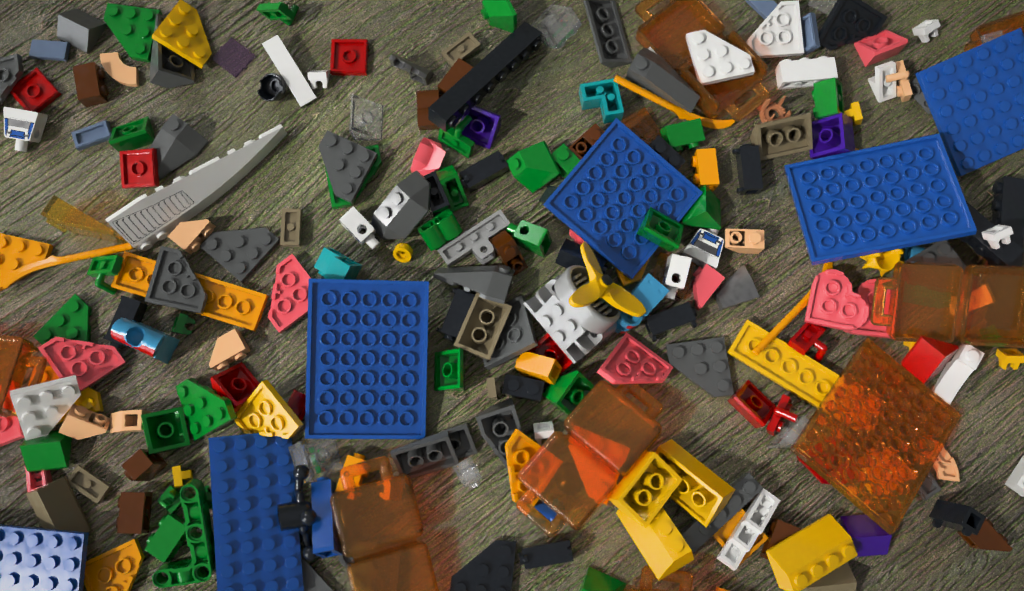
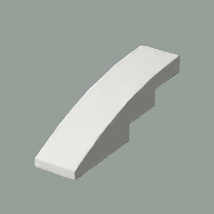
[262,35,317,107]
[717,488,781,571]

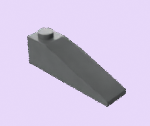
[150,13,195,88]
[626,47,700,113]
[146,114,209,189]
[433,265,515,304]
[476,399,523,470]

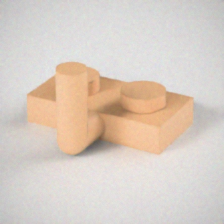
[885,60,913,102]

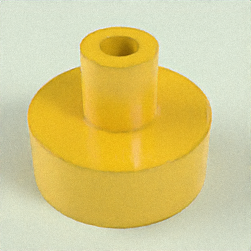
[393,243,413,263]

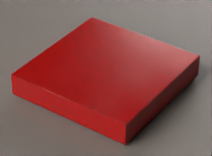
[330,39,369,76]
[10,67,62,113]
[119,148,159,189]

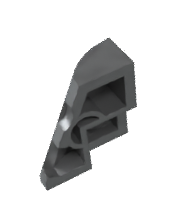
[389,54,433,85]
[713,265,760,311]

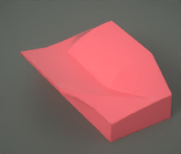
[411,137,446,176]

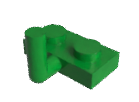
[257,2,299,26]
[438,115,475,158]
[87,255,124,295]

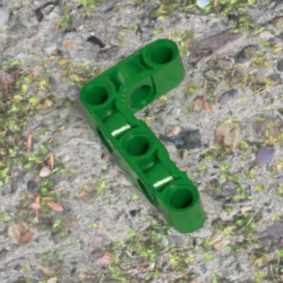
[152,479,216,588]

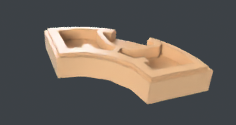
[100,52,139,87]
[918,437,960,482]

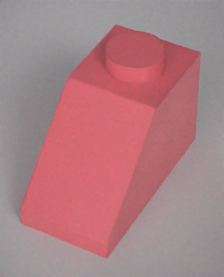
[692,264,725,311]

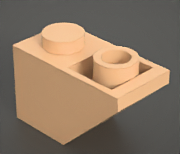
[168,219,216,255]
[725,229,764,254]
[209,329,251,371]
[58,404,110,440]
[110,410,151,433]

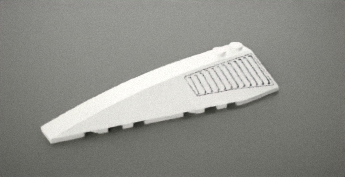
[105,124,287,252]

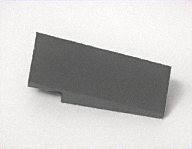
[390,423,478,481]

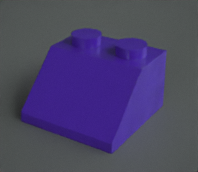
[809,113,855,159]

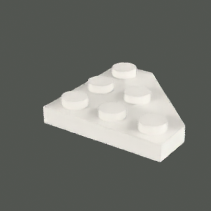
[746,0,804,59]
[685,30,755,86]
[10,375,81,441]

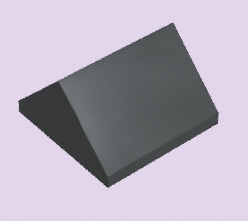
[57,8,108,54]

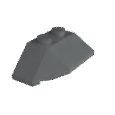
[371,171,431,240]

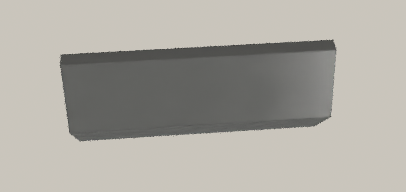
[583,0,632,68]

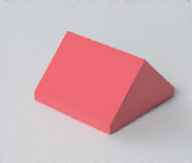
[854,30,908,67]

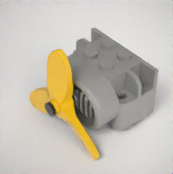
[523,242,646,364]

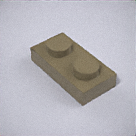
[441,31,481,67]
[280,209,302,247]
[486,377,501,402]
[67,465,113,504]

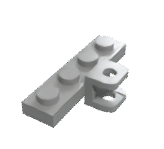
[437,209,510,267]

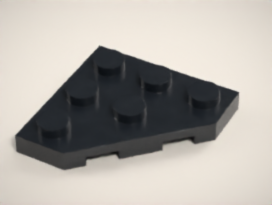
[818,0,887,51]
[450,539,516,591]

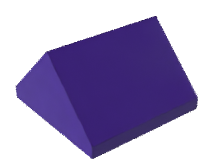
[460,105,501,149]
[840,513,892,557]

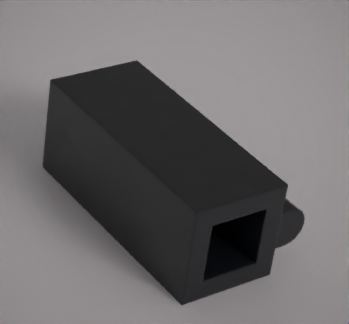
[732,144,763,195]
[460,150,508,193]
[555,238,608,274]
[436,288,475,342]
[103,295,148,349]
[643,302,697,342]
[929,499,986,536]
[518,539,574,570]

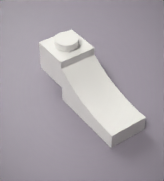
[929,343,985,405]

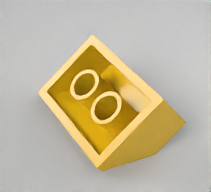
[608,451,683,528]

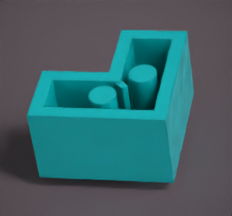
[579,78,624,124]
[314,247,363,280]

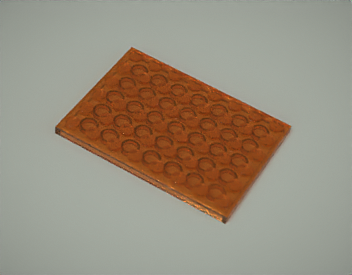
[790,337,961,535]

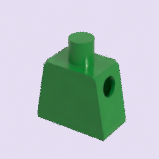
[506,220,552,258]

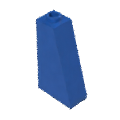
[311,477,343,558]

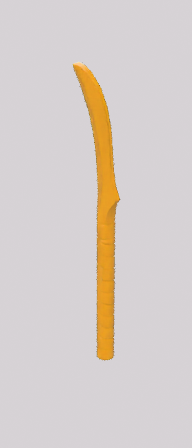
[613,75,735,129]
[3,243,134,289]
[752,262,833,356]

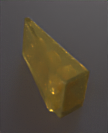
[41,195,128,244]

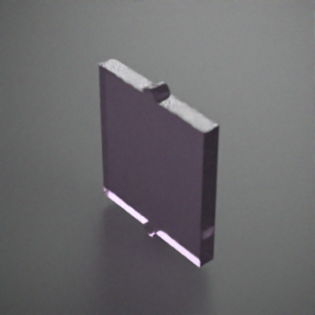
[211,37,256,78]

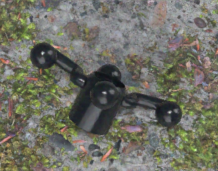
[277,465,318,561]

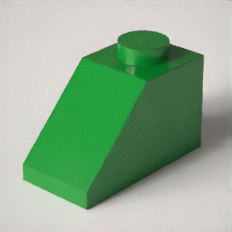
[436,165,469,212]

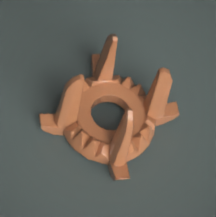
[756,95,792,123]

